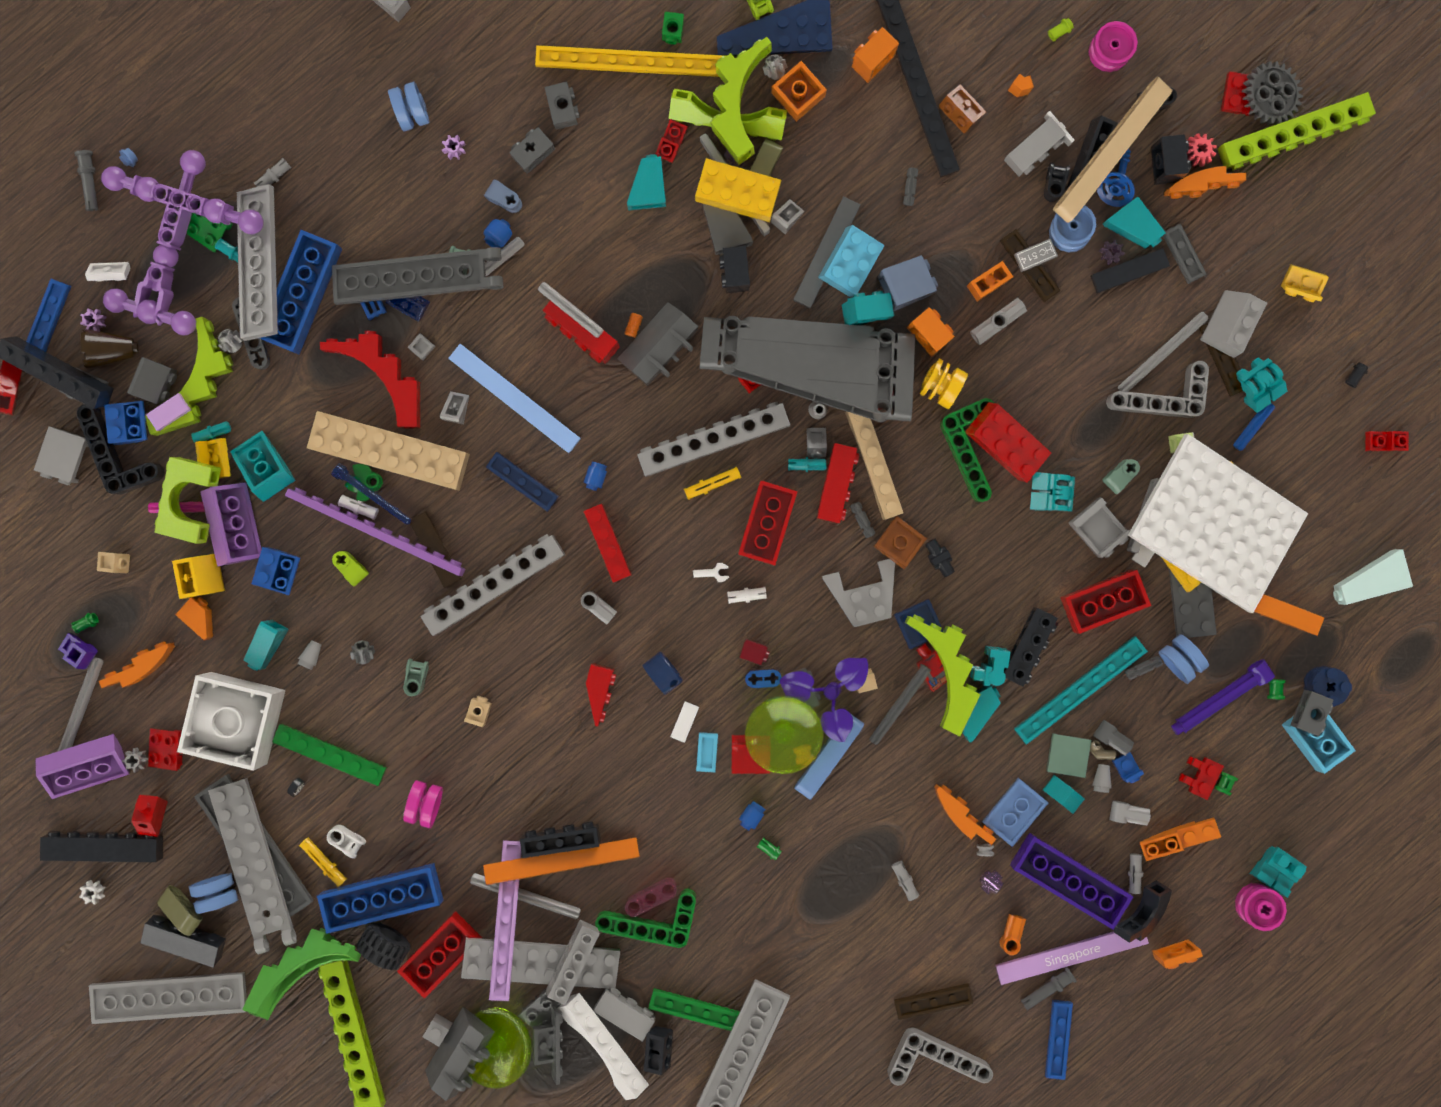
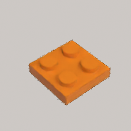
[1152,939,1203,969]

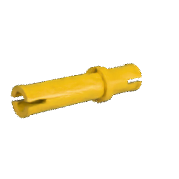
[684,467,741,500]
[299,837,347,887]

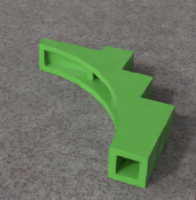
[242,928,361,1020]

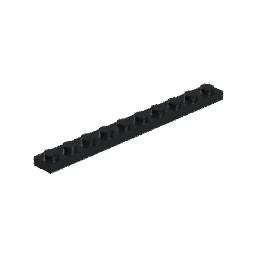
[877,0,960,177]

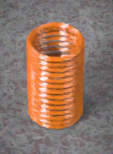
[625,313,643,338]

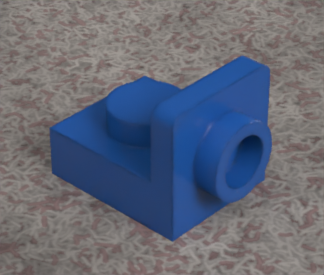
[1112,752,1144,783]

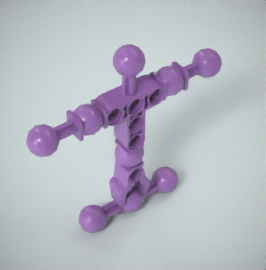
[101,150,264,336]

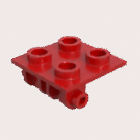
[148,728,183,771]
[732,735,770,774]

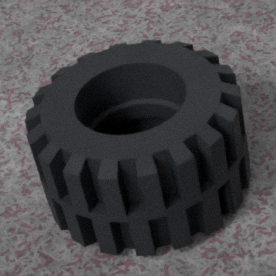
[356,923,411,970]

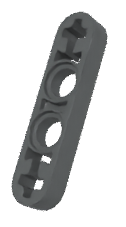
[232,297,270,370]

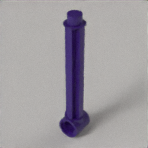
[1171,659,1275,735]

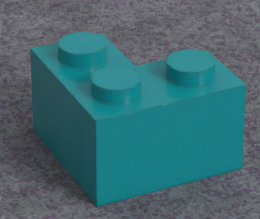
[842,291,894,326]

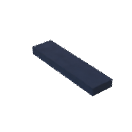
[486,452,559,512]

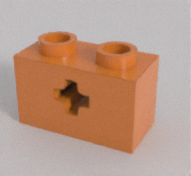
[967,261,1013,302]

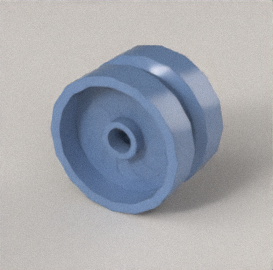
[388,81,430,132]
[1049,205,1096,252]
[1159,634,1209,684]
[189,873,239,914]

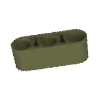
[750,139,784,176]
[157,885,203,936]

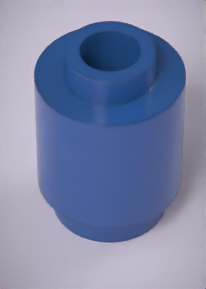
[583,461,607,491]
[739,801,766,831]

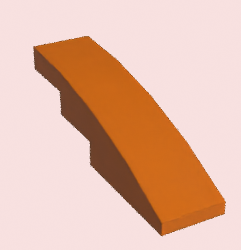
[1254,594,1324,636]

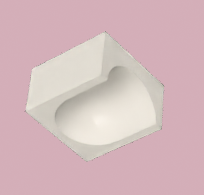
[177,672,285,771]

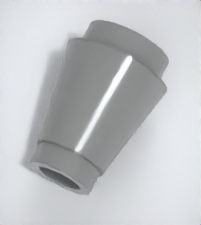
[809,401,828,419]
[298,640,322,670]
[1092,764,1112,793]

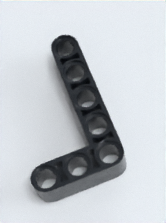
[77,404,165,495]

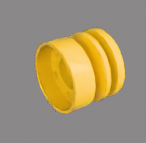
[919,358,968,409]

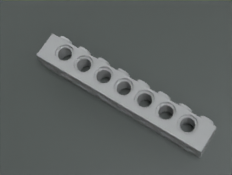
[637,402,790,477]
[420,534,566,636]

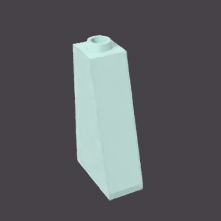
[1333,549,1413,605]

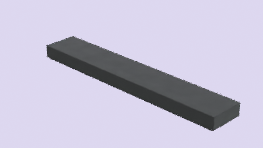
[793,196,861,309]

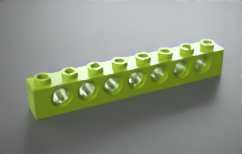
[1217,92,1376,171]
[318,960,386,1107]

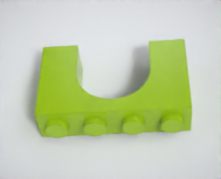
[154,457,221,544]

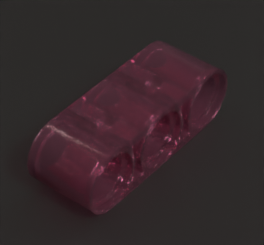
[625,878,677,917]

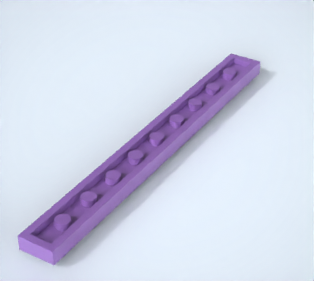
[285,487,466,576]

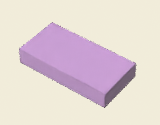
[146,393,191,431]

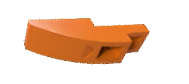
[1164,166,1246,199]
[99,641,175,688]
[934,784,996,845]
[1140,817,1221,861]

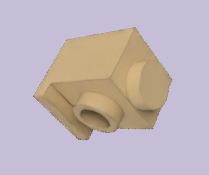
[857,668,878,693]
[464,696,492,727]

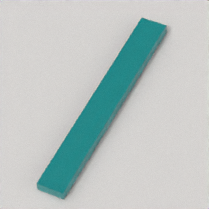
[1014,636,1148,745]

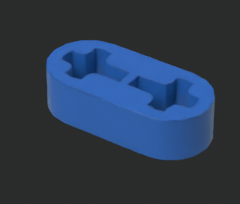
[745,669,781,688]

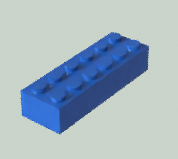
[259,230,342,355]
[317,863,443,934]

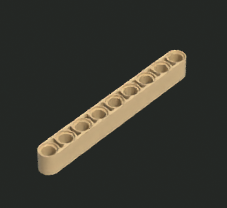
[1053,77,1172,223]

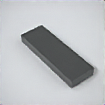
[1163,223,1207,284]

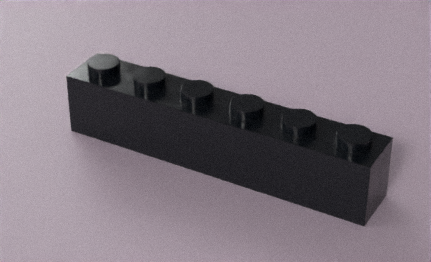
[0,336,114,409]
[40,831,163,862]

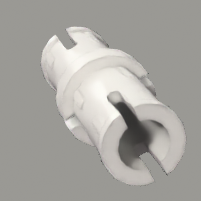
[338,495,379,520]
[727,587,767,604]

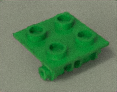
[186,203,233,253]

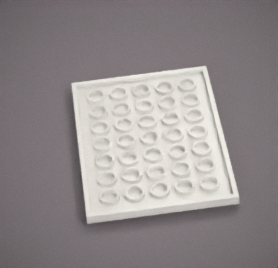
[1128,434,1308,613]

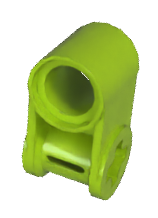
[747,0,774,20]
[332,551,369,587]

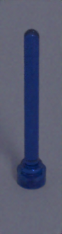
[331,463,411,525]

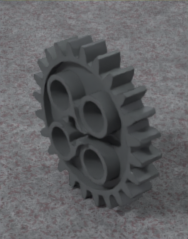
[1242,61,1303,126]

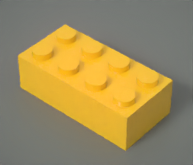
[695,158,781,223]

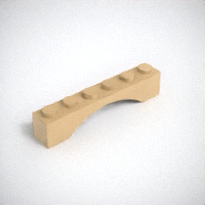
[845,411,903,520]

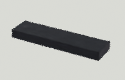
[1090,248,1170,293]

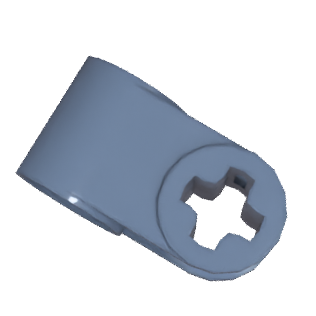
[484,179,522,213]

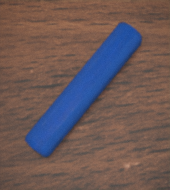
[1233,403,1275,451]

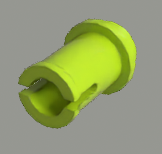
[1048,18,1074,42]

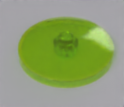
[745,696,823,774]
[469,1008,532,1089]

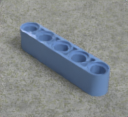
[794,714,864,800]

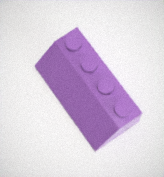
[200,483,261,567]
[36,734,129,799]

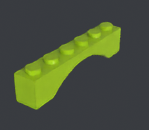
[669,89,787,140]

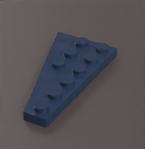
[717,0,832,57]

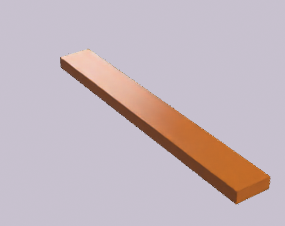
[483,838,640,885]

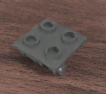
[518,988,564,1027]

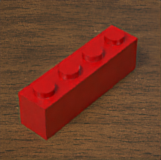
[816,443,859,524]
[584,504,632,583]

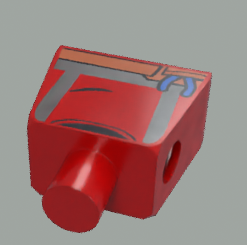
[916,643,947,692]

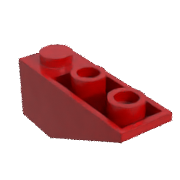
[0,360,23,415]
[586,663,616,727]

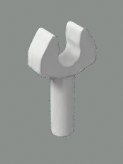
[693,563,729,582]

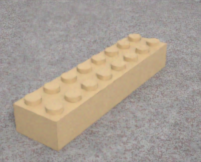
[307,411,470,491]

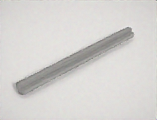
[1118,312,1208,392]
[57,657,104,752]
[470,873,581,919]

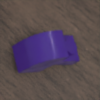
[58,633,98,669]

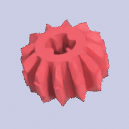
[1187,133,1217,167]

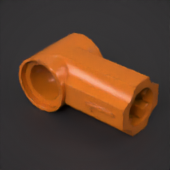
[1000,914,1026,955]

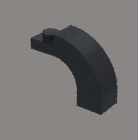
[1114,880,1172,943]

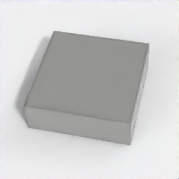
[408,333,436,360]

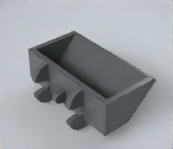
[617,302,698,386]
[425,1007,495,1101]

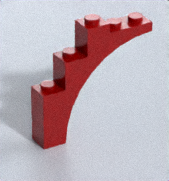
[320,331,420,428]

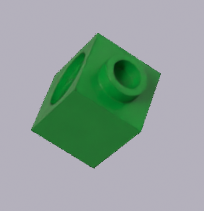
[662,12,684,45]

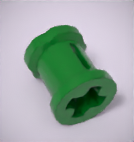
[1267,679,1286,700]
[1214,771,1238,796]

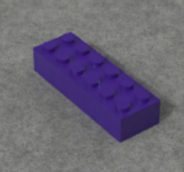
[1010,833,1133,930]

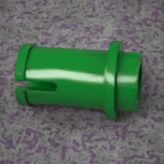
[71,613,99,633]
[757,837,782,860]

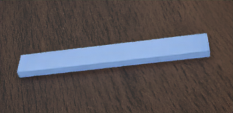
[448,344,581,453]

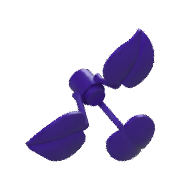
[780,658,868,742]

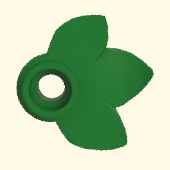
[345,464,383,501]

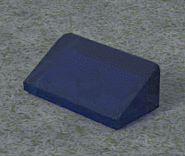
[386,296,430,322]

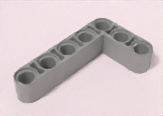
[1106,361,1209,418]
[887,1027,993,1086]

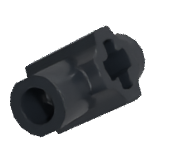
[925,538,955,577]

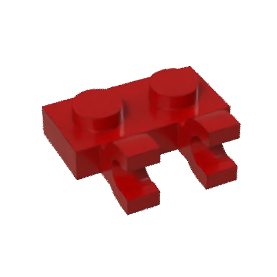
[1178,756,1224,801]

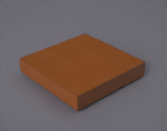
[874,516,927,569]

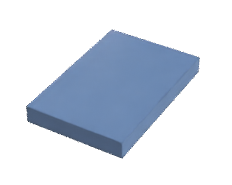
[982,778,1048,847]

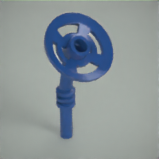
[1097,148,1135,207]

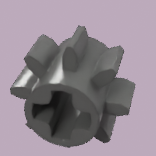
[350,640,375,664]

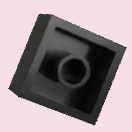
[1151,134,1191,185]
[719,246,750,294]

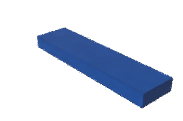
[26,279,71,352]
[1045,1000,1073,1080]

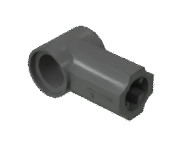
[1093,720,1134,756]

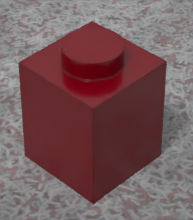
[739,639,770,665]

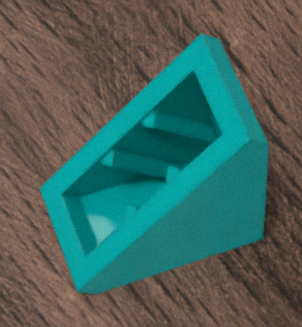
[1043,775,1085,814]

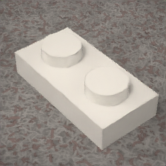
[85,262,131,282]

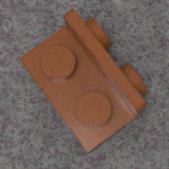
[939,84,986,133]

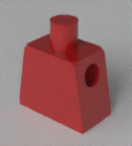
[132,795,168,837]

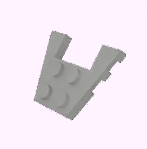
[822,559,895,627]

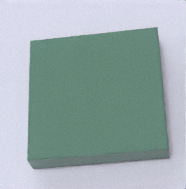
[1046,733,1091,778]

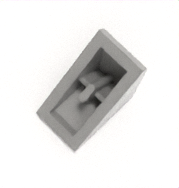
[771,199,804,235]
[440,391,469,425]

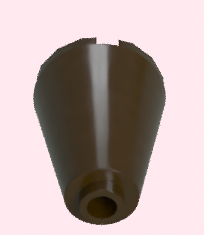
[81,329,139,368]

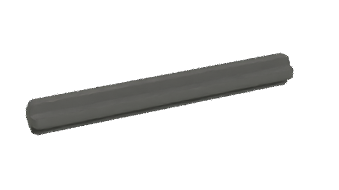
[869,665,931,745]

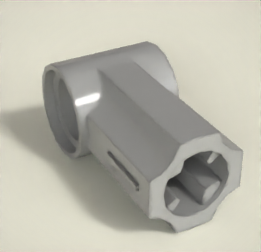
[581,591,617,625]
[1109,800,1151,826]

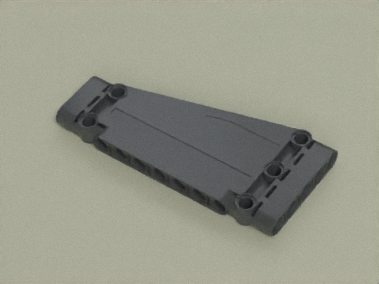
[700,316,915,422]

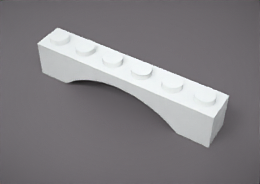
[557,993,649,1100]

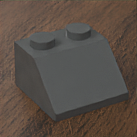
[127,357,178,405]

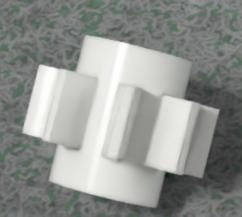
[79,880,106,905]

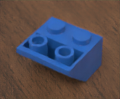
[104,401,147,445]
[251,547,300,595]

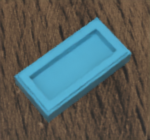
[696,732,718,772]

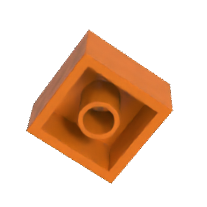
[852,27,899,83]
[771,61,827,122]
[907,307,955,357]

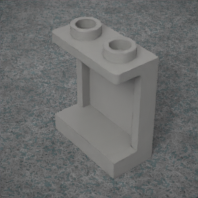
[34,426,89,485]
[1069,498,1130,558]

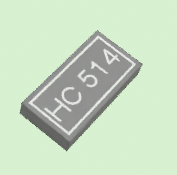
[1014,239,1058,272]

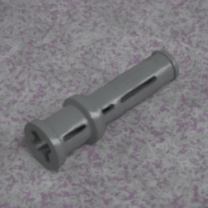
[74,150,99,211]
[1021,967,1077,1011]

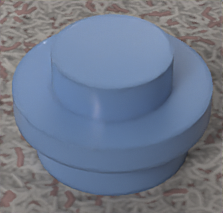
[119,148,138,167]

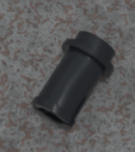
[1345,362,1368,388]

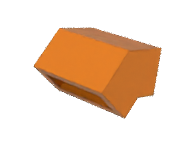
[1008,74,1034,98]

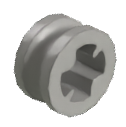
[976,844,994,856]

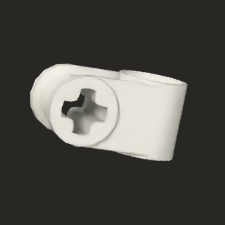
[327,825,366,859]

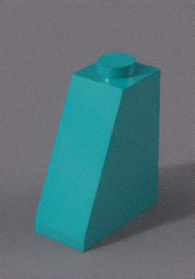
[627,154,666,211]
[1103,197,1166,248]
[244,620,289,671]
[962,686,1001,742]

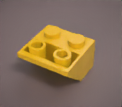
[172,554,225,599]

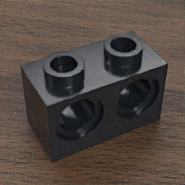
[644,1026,673,1075]

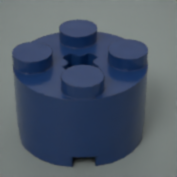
[1304,666,1352,707]

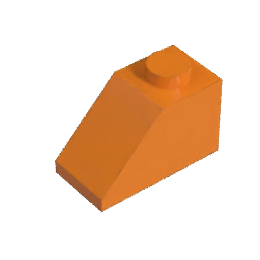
[175,597,213,640]

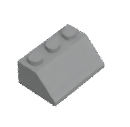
[1200,290,1267,358]

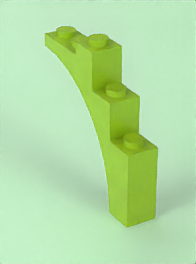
[711,37,772,165]
[145,317,233,436]
[904,614,981,736]

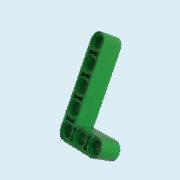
[940,398,994,502]
[595,889,696,948]

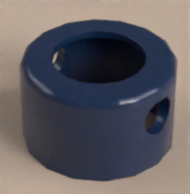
[642,652,683,695]

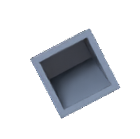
[878,255,938,312]

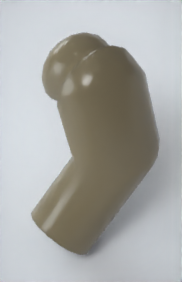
[1090,740,1116,760]

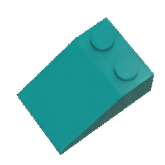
[230,431,296,502]

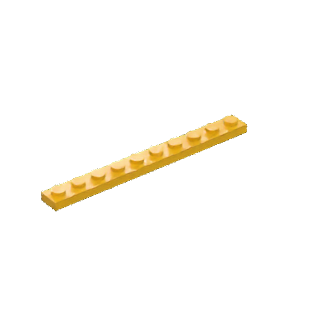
[535,45,722,77]

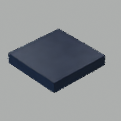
[894,599,943,649]

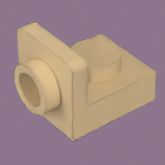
[97,552,130,573]

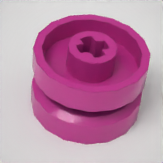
[1088,21,1138,72]
[403,780,443,829]
[1235,883,1287,931]

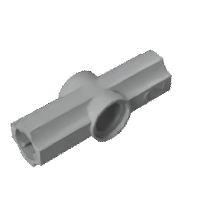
[970,298,1027,345]

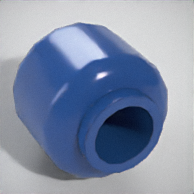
[483,219,512,248]

